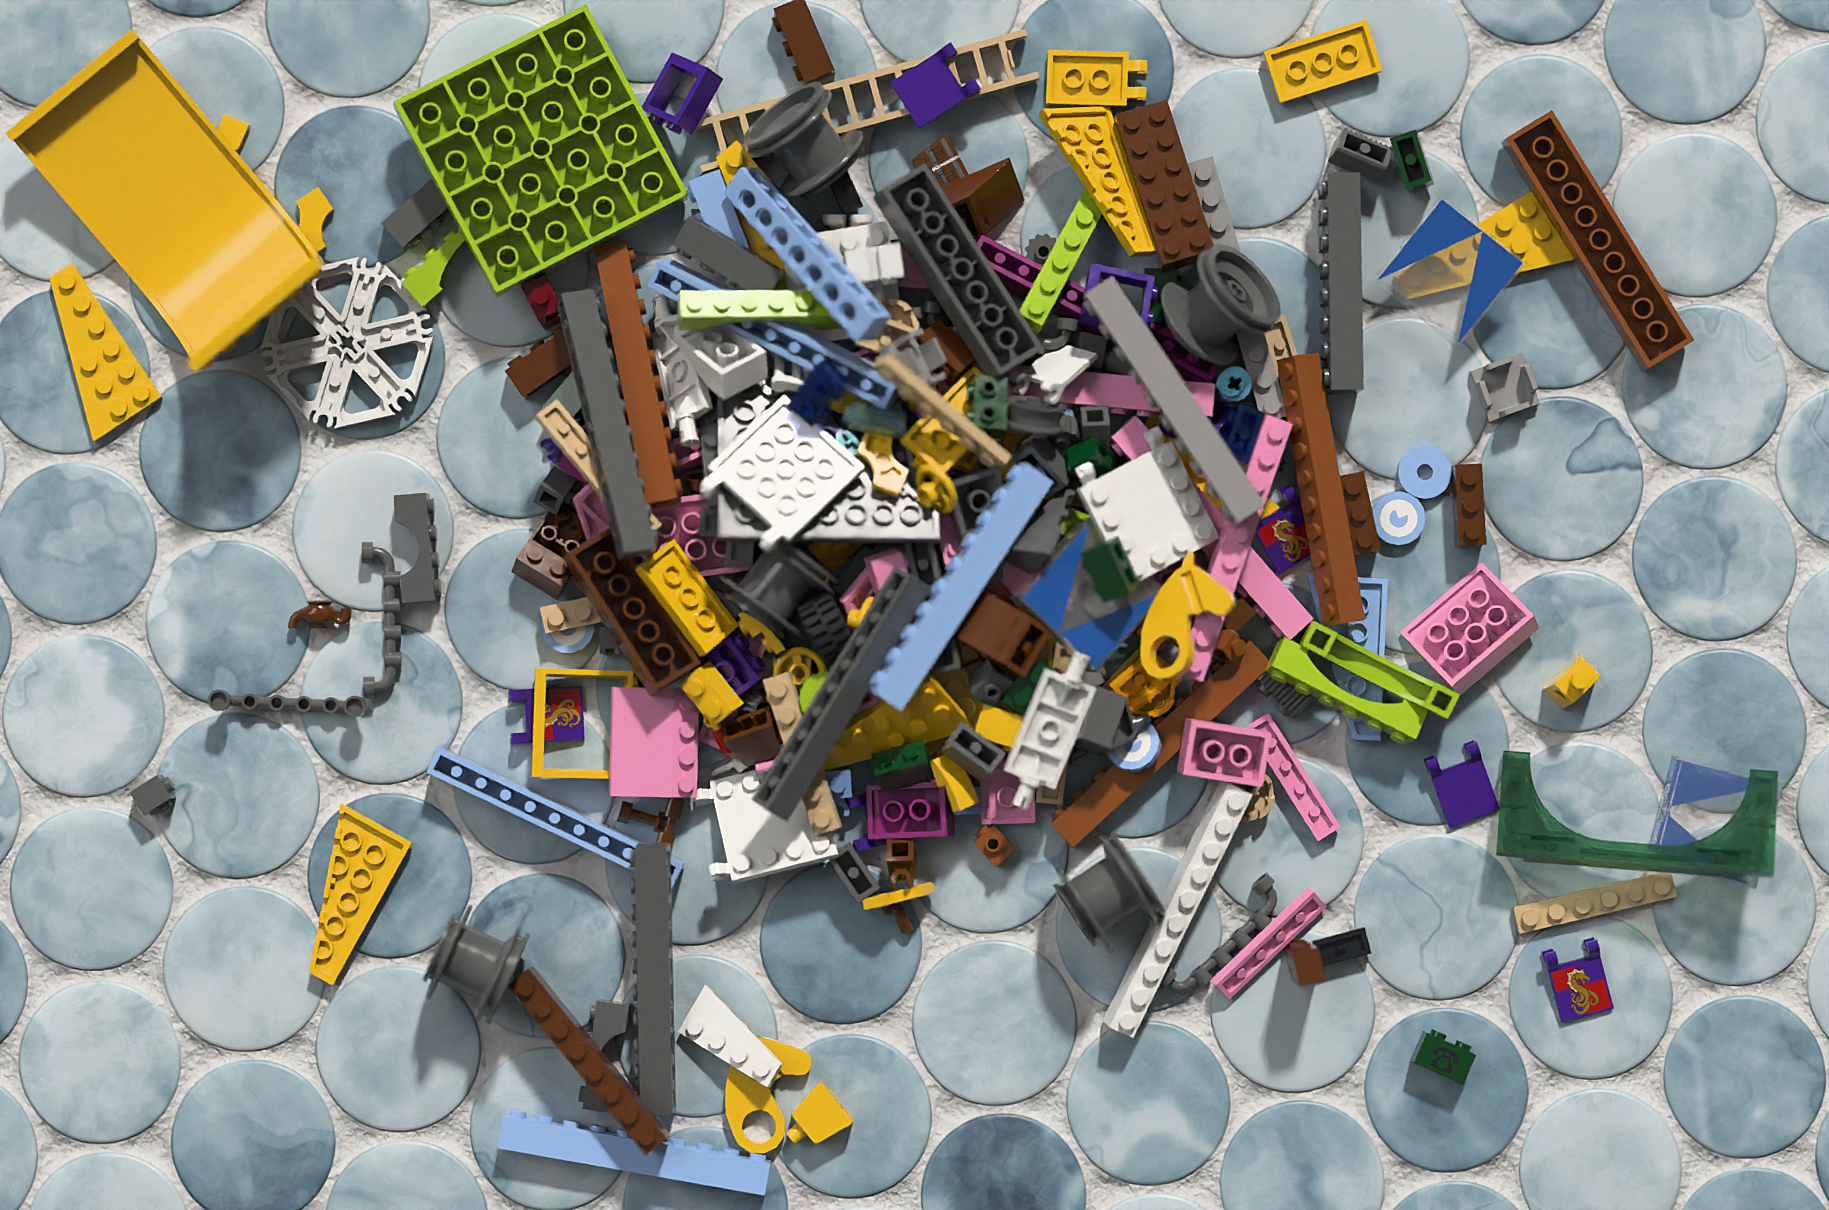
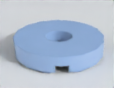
[1397,445,1452,499]

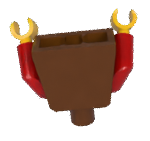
[703,695,783,766]

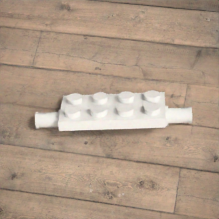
[651,294,712,447]
[1003,651,1096,809]

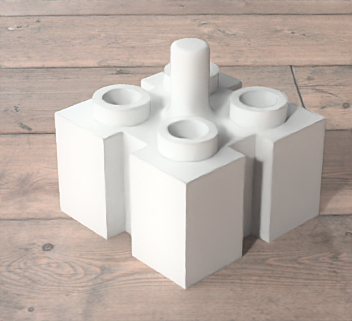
[845,243,904,302]

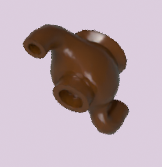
[288,600,352,629]

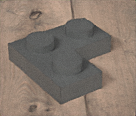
[699,509,754,566]

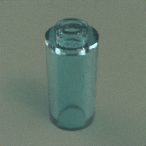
[843,401,906,439]

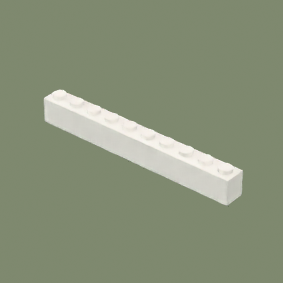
[1103,780,1253,1038]

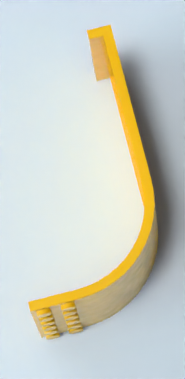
[5,29,324,372]

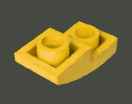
[737,612,786,655]
[930,755,979,812]

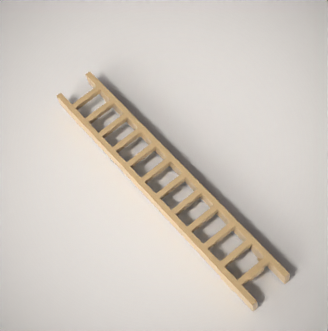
[695,29,1039,175]

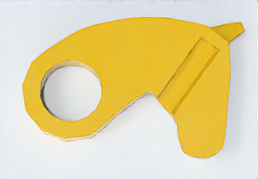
[1141,552,1235,681]
[725,1023,812,1153]

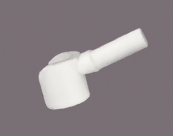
[711,759,749,777]

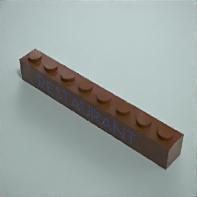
[507,966,670,1155]

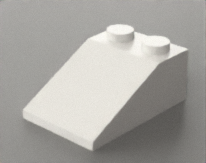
[673,325,768,400]

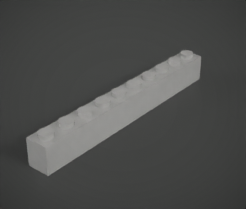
[1188,156,1286,422]
[1083,276,1265,524]

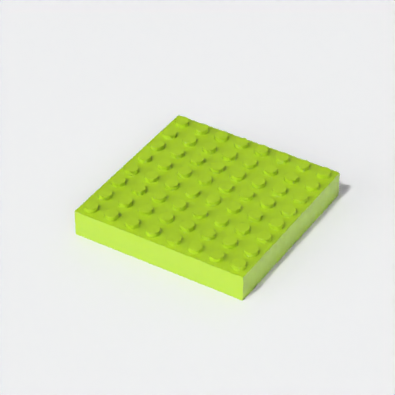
[393,4,688,298]

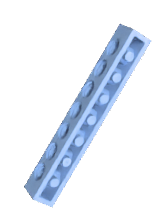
[724,167,891,342]

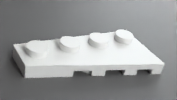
[678,985,783,1088]

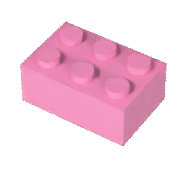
[1177,718,1271,787]

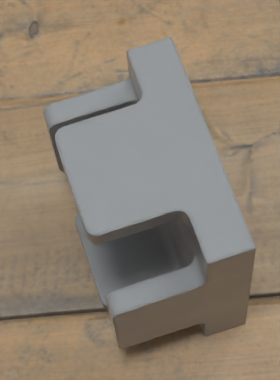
[878,328,947,399]
[1470,353,1540,422]

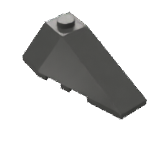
[942,467,1004,585]
[1003,476,1080,575]

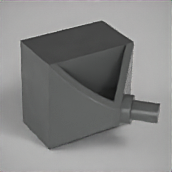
[1073,686,1151,754]

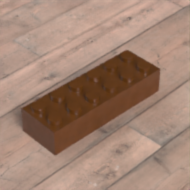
[1115,100,1214,273]
[564,527,701,697]

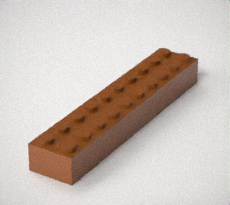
[1501,110,1694,371]

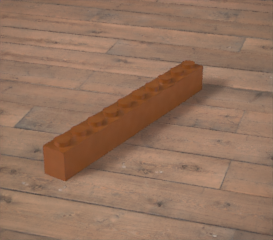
[594,240,683,510]
[1277,353,1365,627]
[1050,640,1269,847]

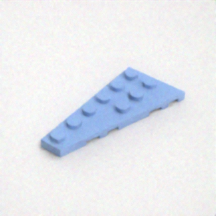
[1306,575,1388,741]

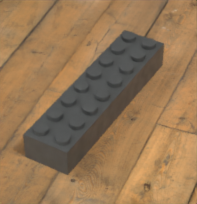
[873,164,1043,377]
[1317,172,1364,394]

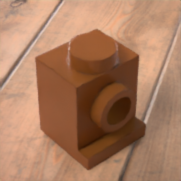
[1211,628,1246,665]
[974,824,1016,867]

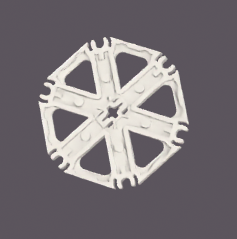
[260,257,435,429]

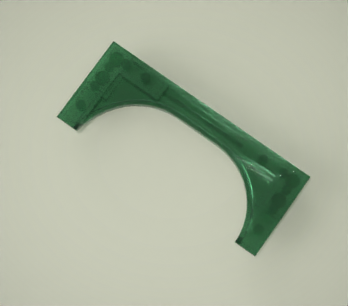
[1496,750,1778,879]

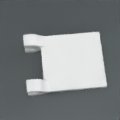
[1008,345,1098,404]

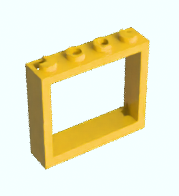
[532,668,638,779]

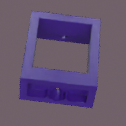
[642,52,723,135]
[1078,263,1158,328]

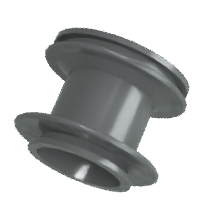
[743,82,863,198]
[1161,244,1281,365]
[719,541,840,639]
[1053,832,1166,953]
[422,905,530,1024]

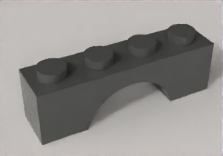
[394,493,442,604]
[579,999,631,1113]

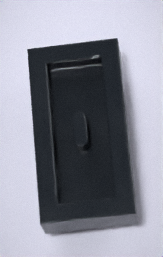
[1311,927,1372,966]

